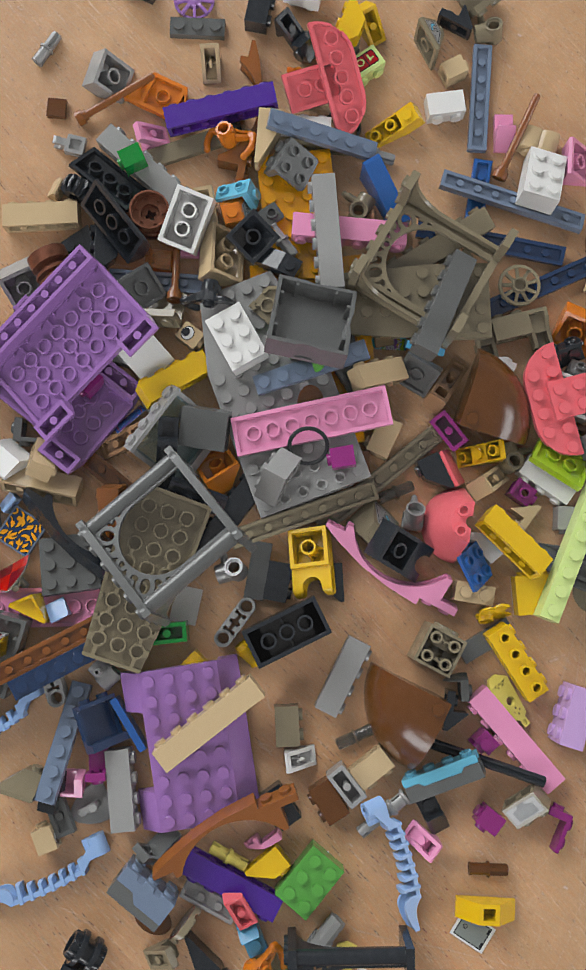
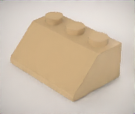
[198,221,244,286]

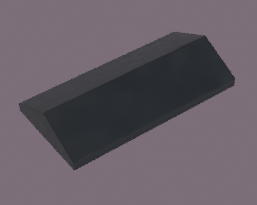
[69,147,148,212]

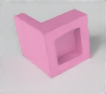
[60,768,87,798]

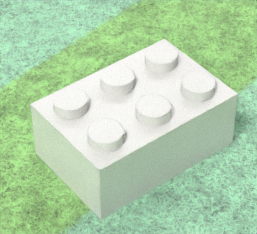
[515,146,567,215]
[157,184,217,256]
[205,302,269,376]

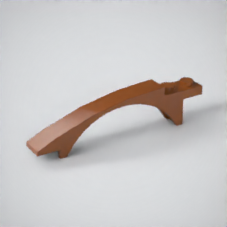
[217,40,262,182]
[152,782,299,880]

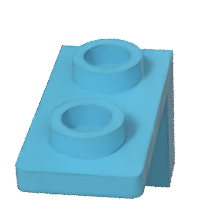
[215,178,261,210]

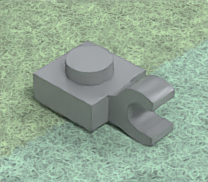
[52,134,88,157]

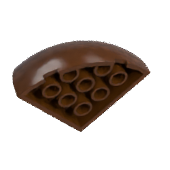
[453,348,531,445]
[364,662,452,769]

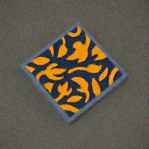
[0,505,46,557]

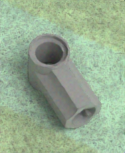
[307,912,345,947]

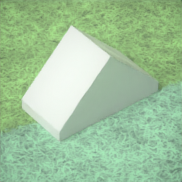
[284,744,317,774]

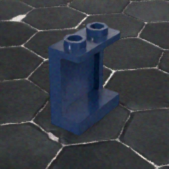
[72,691,130,755]

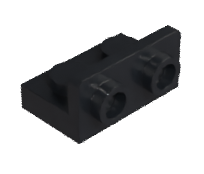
[554,336,585,368]

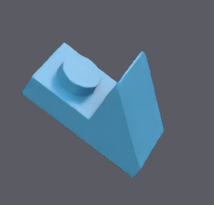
[235,923,268,958]

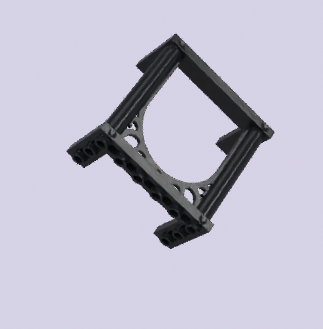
[284,925,415,970]

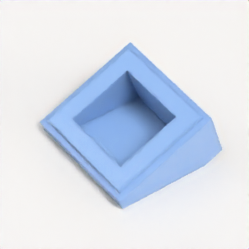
[0,492,22,514]
[45,596,72,624]

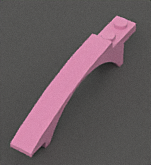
[326,518,458,616]

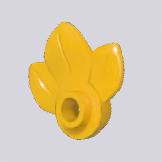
[475,604,512,624]

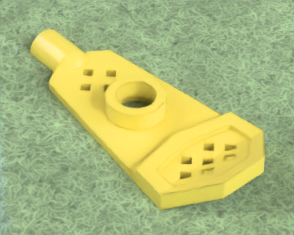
[487,674,530,728]

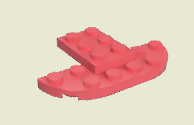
[281,21,366,134]
[523,342,586,456]

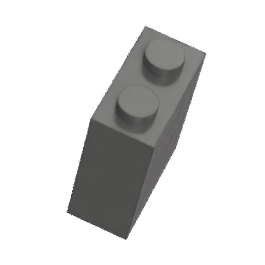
[178,404,232,452]

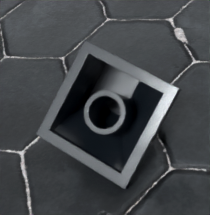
[225,208,280,265]

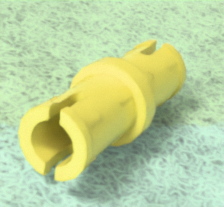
[208,841,249,872]

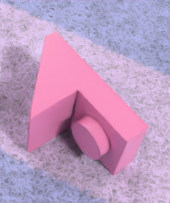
[493,114,516,153]
[133,121,170,152]
[404,819,443,863]

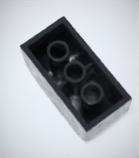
[242,595,332,669]

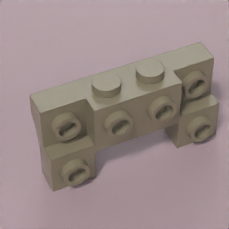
[474,306,554,357]

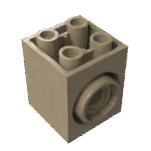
[407,621,468,678]

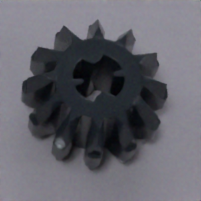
[61,174,92,204]

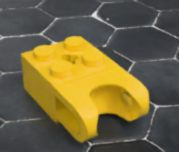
[288,525,336,599]

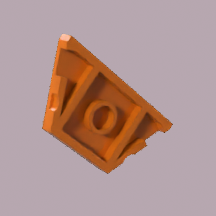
[123,72,188,119]

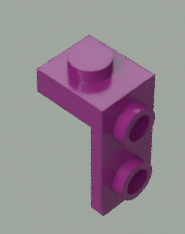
[85,748,108,785]
[548,802,573,854]

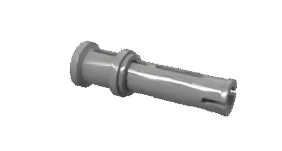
[356,788,411,838]

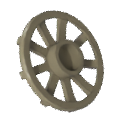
[498,265,541,307]

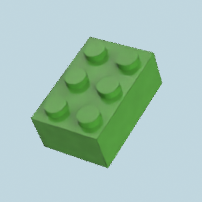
[275,839,344,921]

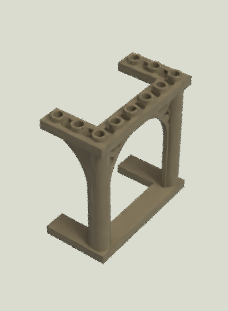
[346,170,519,349]

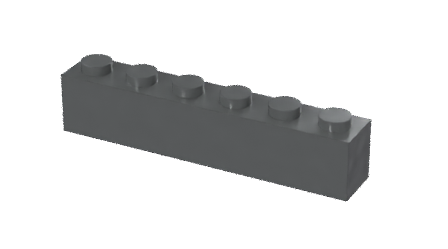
[409,249,477,362]

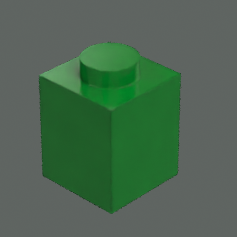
[117,142,148,176]

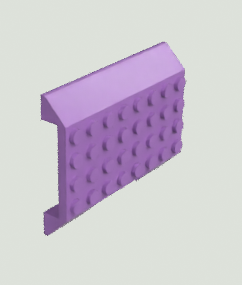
[0,244,159,442]
[0,294,139,475]
[120,654,259,833]

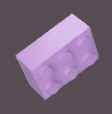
[547,681,586,752]

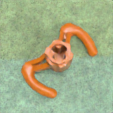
[204,121,257,160]
[243,941,288,970]

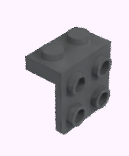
[263,137,318,191]

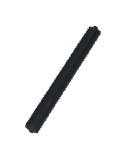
[430,739,546,788]

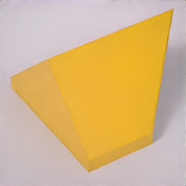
[8,593,50,624]

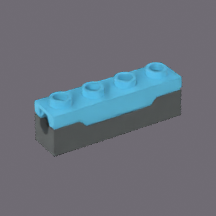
[401,749,486,804]

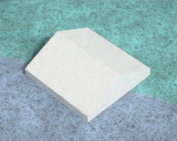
[0,438,30,480]

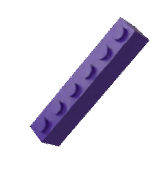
[163,81,279,137]
[177,838,283,923]

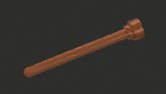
[73,73,155,127]
[492,93,540,182]
[167,247,182,304]

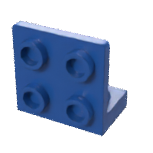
[457,541,493,592]

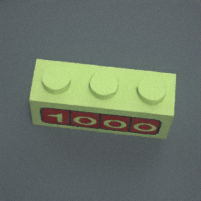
[356,45,386,87]

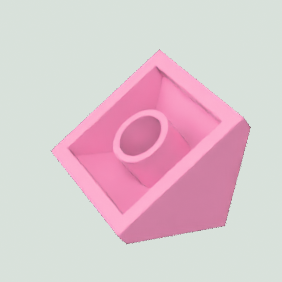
[561,137,586,187]

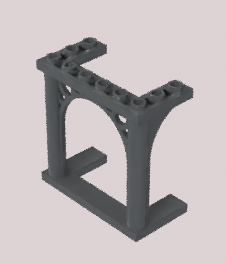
[75,445,258,627]

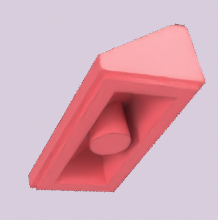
[438,449,464,488]
[222,893,258,931]

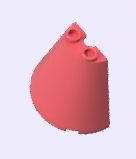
[421,488,475,564]

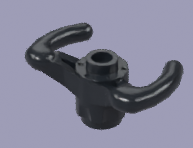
[180,279,236,311]

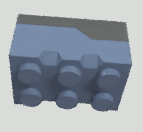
[106,854,179,932]

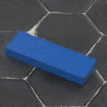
[110,695,148,752]

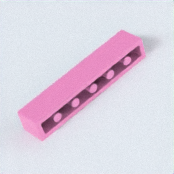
[291,212,408,253]
[467,684,565,795]

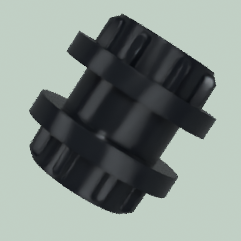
[63,929,108,970]

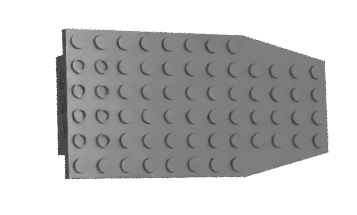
[200,271,371,519]

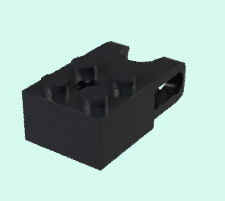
[364,519,435,583]

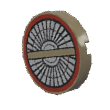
[169,905,201,945]

